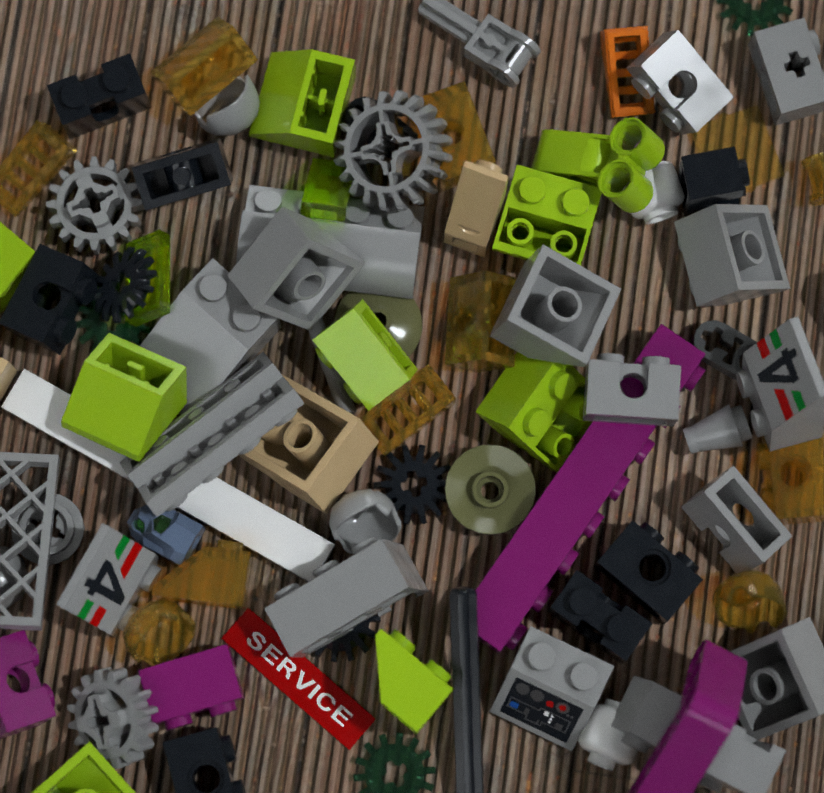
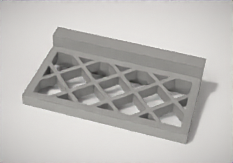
[0,452,60,631]

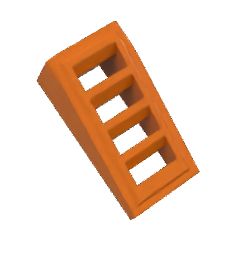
[600,25,655,118]

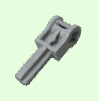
[418,0,541,88]

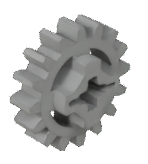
[46,156,144,255]
[67,667,159,769]

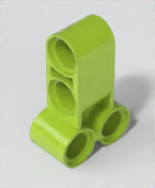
[531,117,665,213]

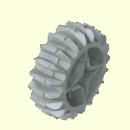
[333,90,453,212]

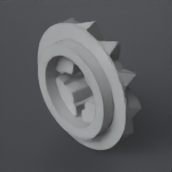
[11,493,85,566]

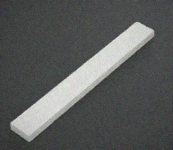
[1,369,335,582]

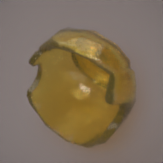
[712,570,787,633]
[123,600,196,666]

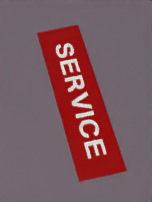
[221,608,376,750]

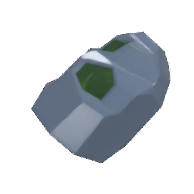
[127,504,206,568]

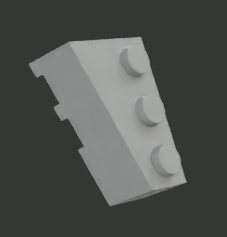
[264,537,429,658]
[611,676,786,793]

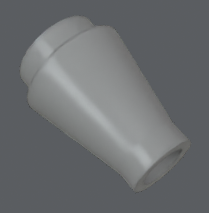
[683,404,753,454]

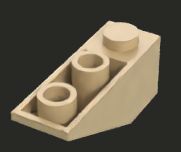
[444,160,509,258]

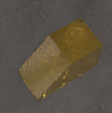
[152,540,253,610]

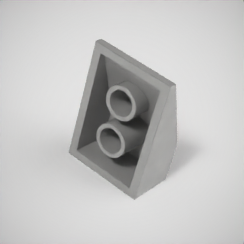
[140,258,282,415]

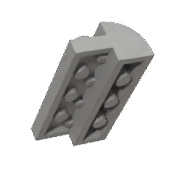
[236,185,425,299]
[120,352,304,517]

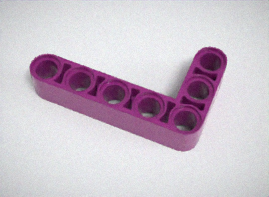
[628,639,747,793]

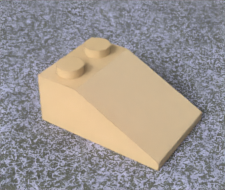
[238,374,379,514]

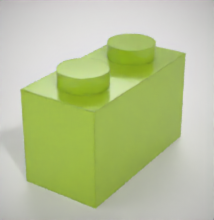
[312,299,418,411]

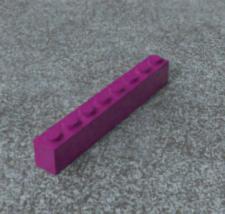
[476,324,706,654]

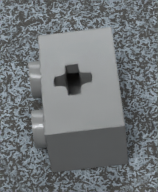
[748,18,824,126]

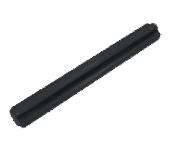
[449,587,484,793]

